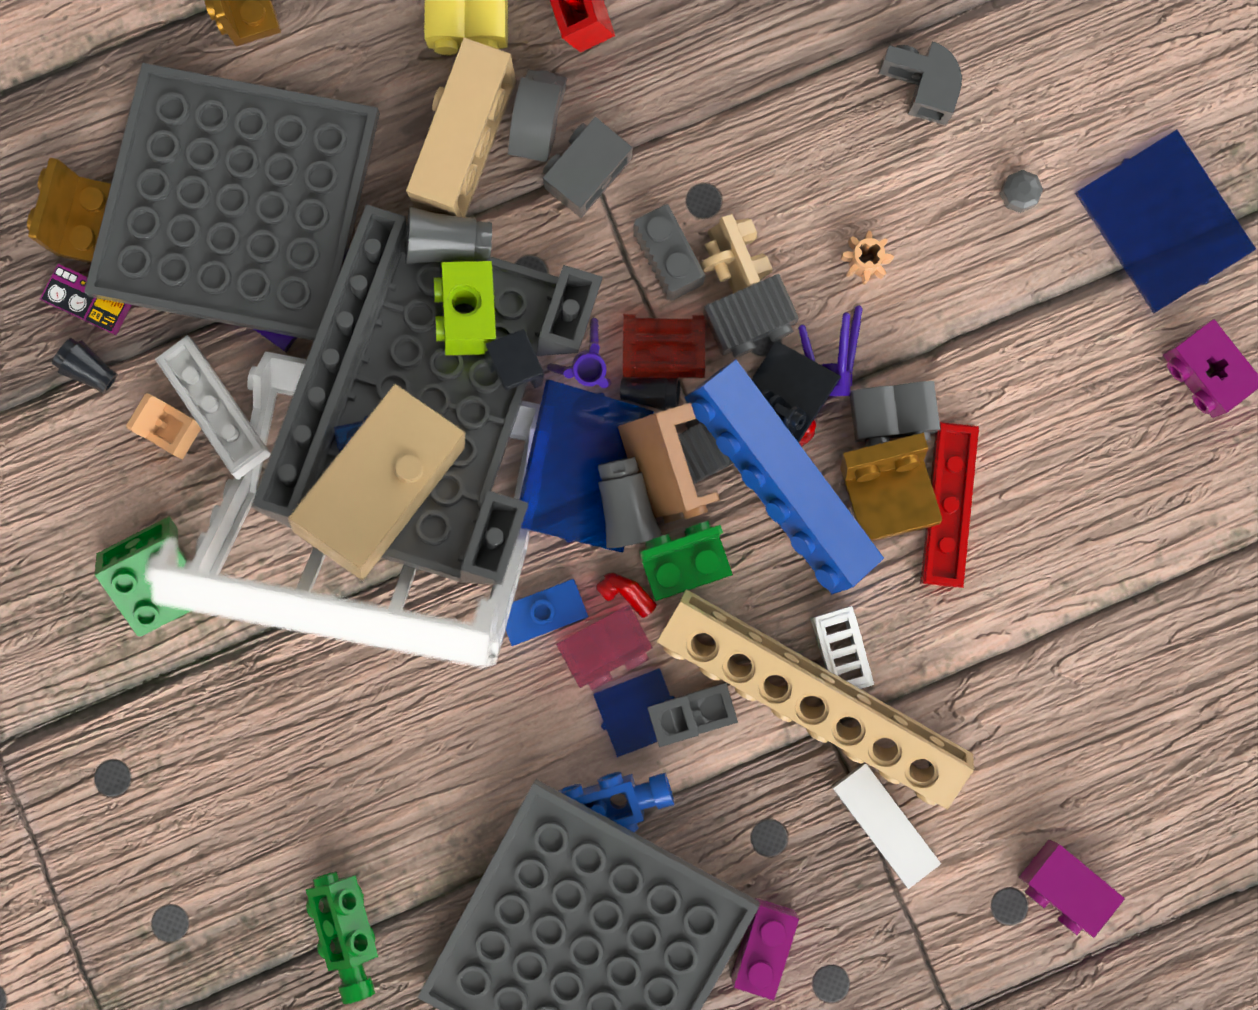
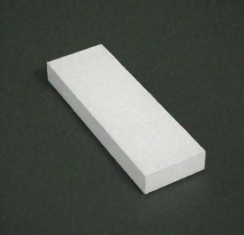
[832,763,941,889]

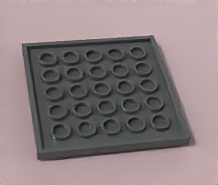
[84,63,380,341]
[417,779,759,1010]

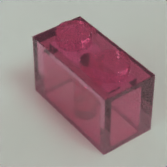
[556,604,653,691]

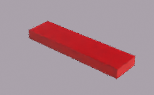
[920,422,979,588]

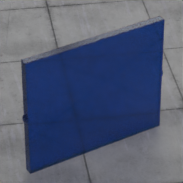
[1075,130,1256,313]
[519,380,654,553]

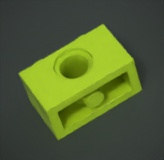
[434,261,496,356]

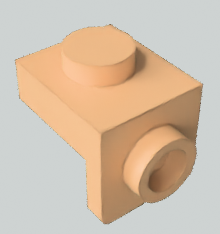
[126,393,201,460]

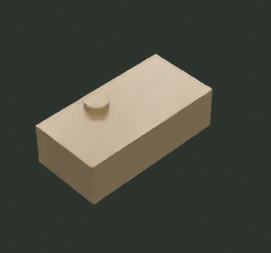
[406,37,516,217]
[288,384,465,581]

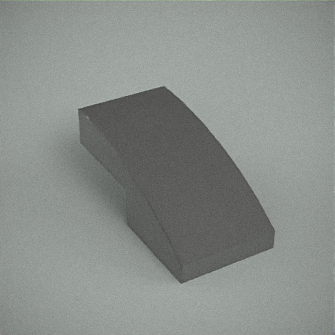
[647,682,738,747]

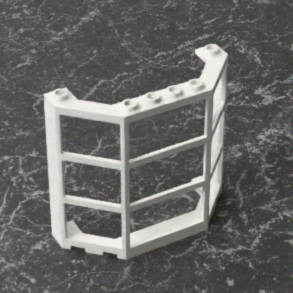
[146,351,553,667]

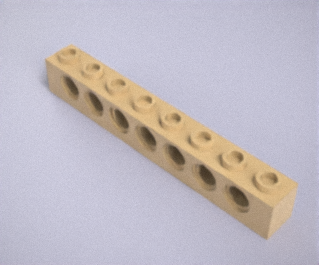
[657,589,974,810]

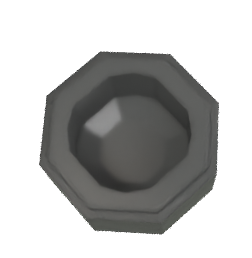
[1000,170,1043,213]

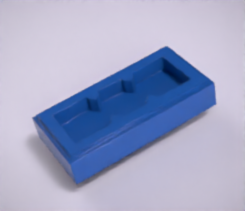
[505,579,589,646]

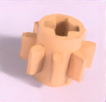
[841,231,894,285]

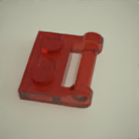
[623,314,705,378]

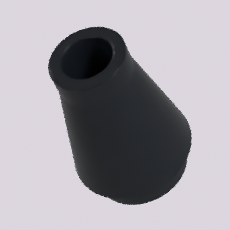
[52,338,118,394]
[620,371,681,411]

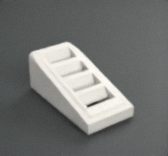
[810,606,874,689]

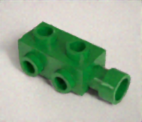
[306,871,378,1004]

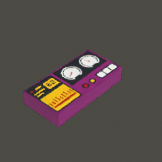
[40,264,132,336]

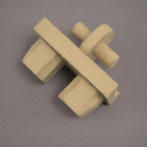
[700,214,773,293]

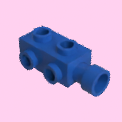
[559,772,675,832]

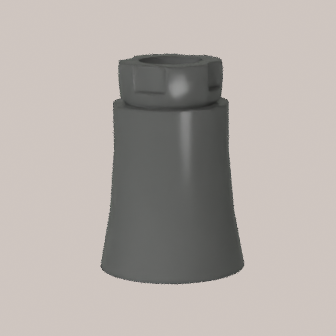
[405,206,492,264]
[598,456,663,548]

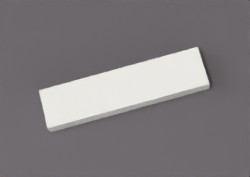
[155,335,271,479]

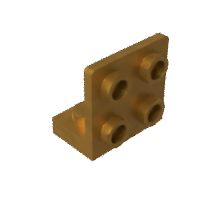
[204,0,282,46]
[27,157,111,264]
[840,433,942,541]

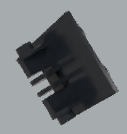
[751,341,841,443]

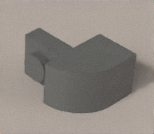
[878,41,962,126]
[508,69,567,162]

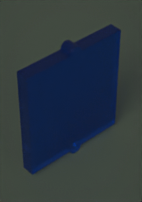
[593,668,675,758]

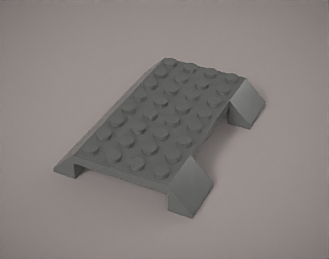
[251,204,603,585]

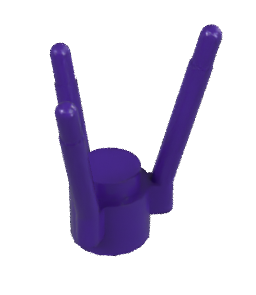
[798,305,863,396]
[547,318,611,388]

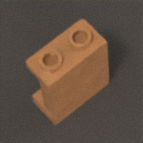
[618,403,720,523]

